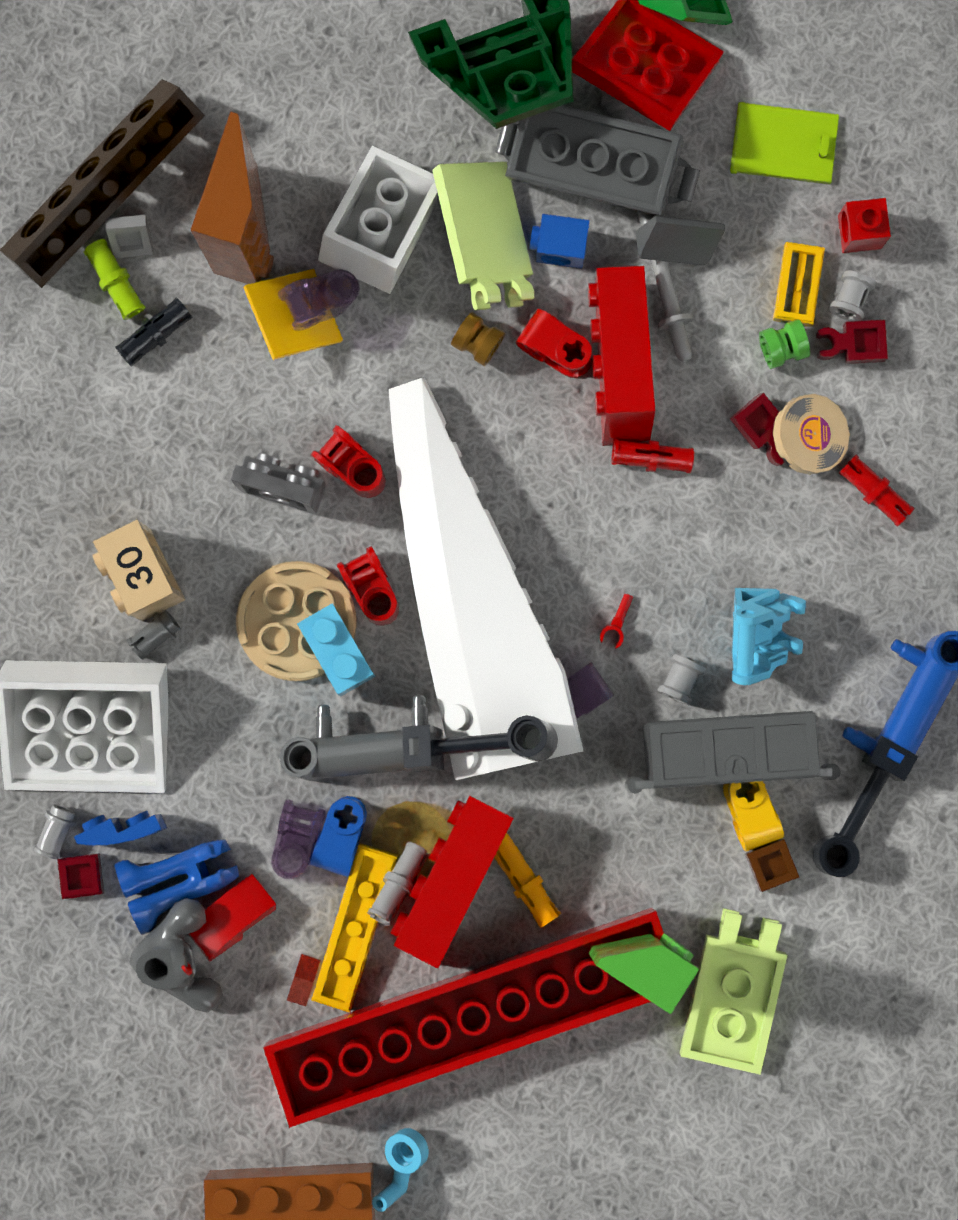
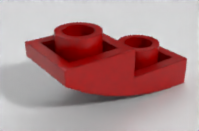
[188,874,276,962]

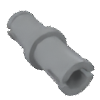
[367,842,430,926]

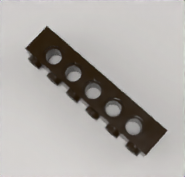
[0,79,205,288]

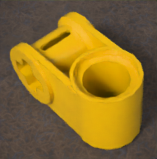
[723,781,784,852]

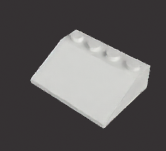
[0,660,169,793]

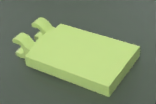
[432,162,534,310]
[680,908,788,1075]

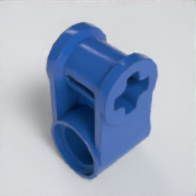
[310,796,367,878]

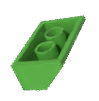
[589,933,699,1014]

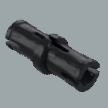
[115,298,193,367]

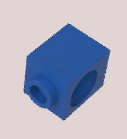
[530,214,590,269]

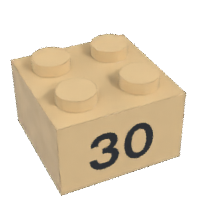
[92,520,185,621]

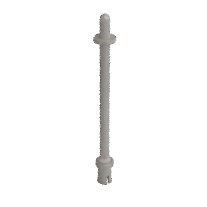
[600,89,693,361]

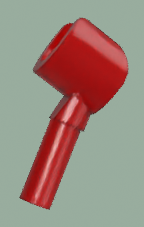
[600,594,633,649]

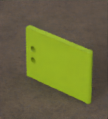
[730,102,839,184]

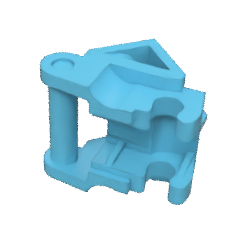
[732,588,806,685]

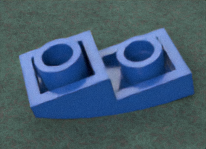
[74,811,168,845]

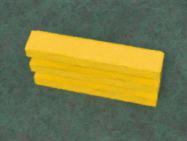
[773,242,825,327]

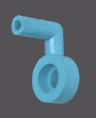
[372,1128,429,1212]

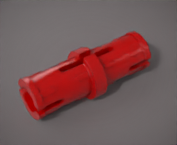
[611,439,694,473]
[839,454,915,527]

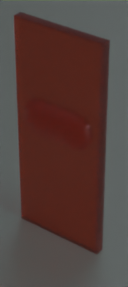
[287,954,321,1007]

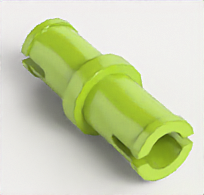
[83,239,146,320]

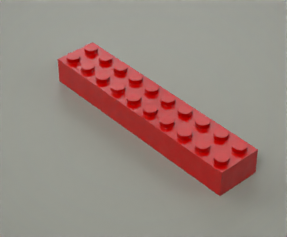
[263,908,664,1128]

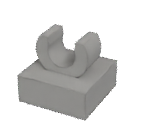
[106,210,153,258]

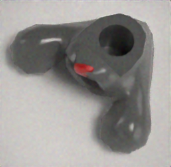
[129,898,223,1013]

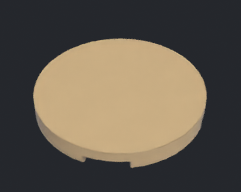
[236,561,357,681]

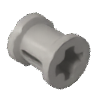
[829,270,876,321]
[657,654,706,706]

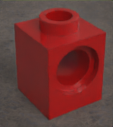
[838,198,891,253]

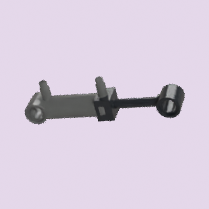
[280,695,558,781]

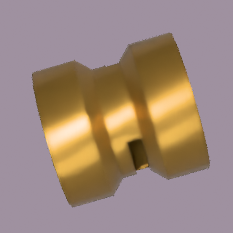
[451,312,505,367]

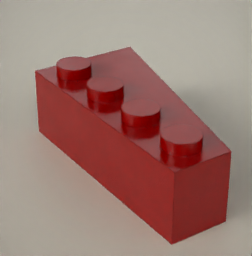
[588,266,655,446]
[390,796,514,969]

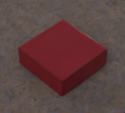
[57,853,104,899]

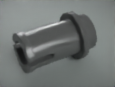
[127,610,180,660]

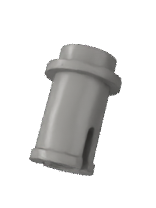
[34,804,76,859]

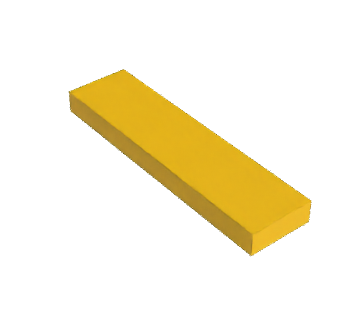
[312,843,399,1013]

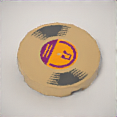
[773,394,850,475]

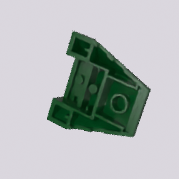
[408,0,573,129]

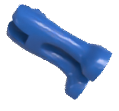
[114,839,239,935]

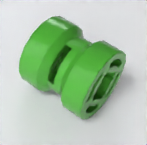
[759,319,810,369]

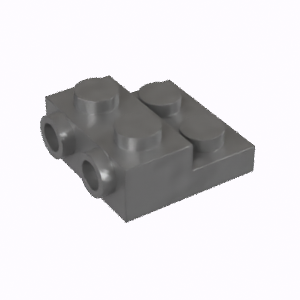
[231,453,326,515]

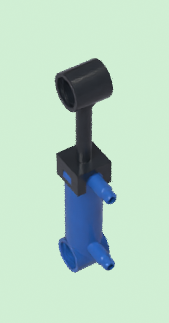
[813,631,958,877]

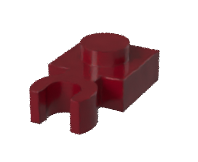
[816,320,888,364]
[730,392,785,466]

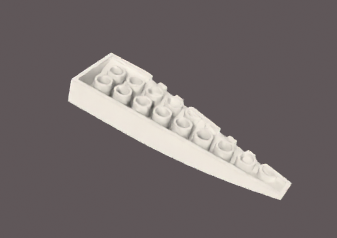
[389,378,583,780]

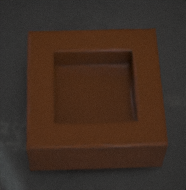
[745,839,799,892]

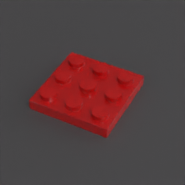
[572,0,724,131]

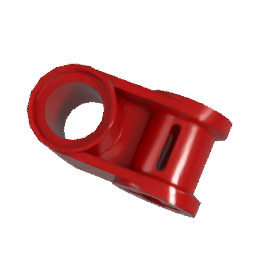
[515,309,592,378]
[310,425,386,498]
[336,546,399,626]

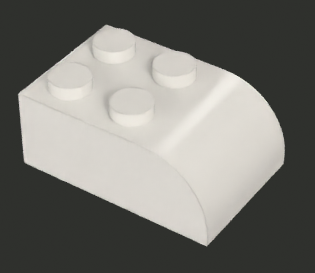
[318,146,438,294]

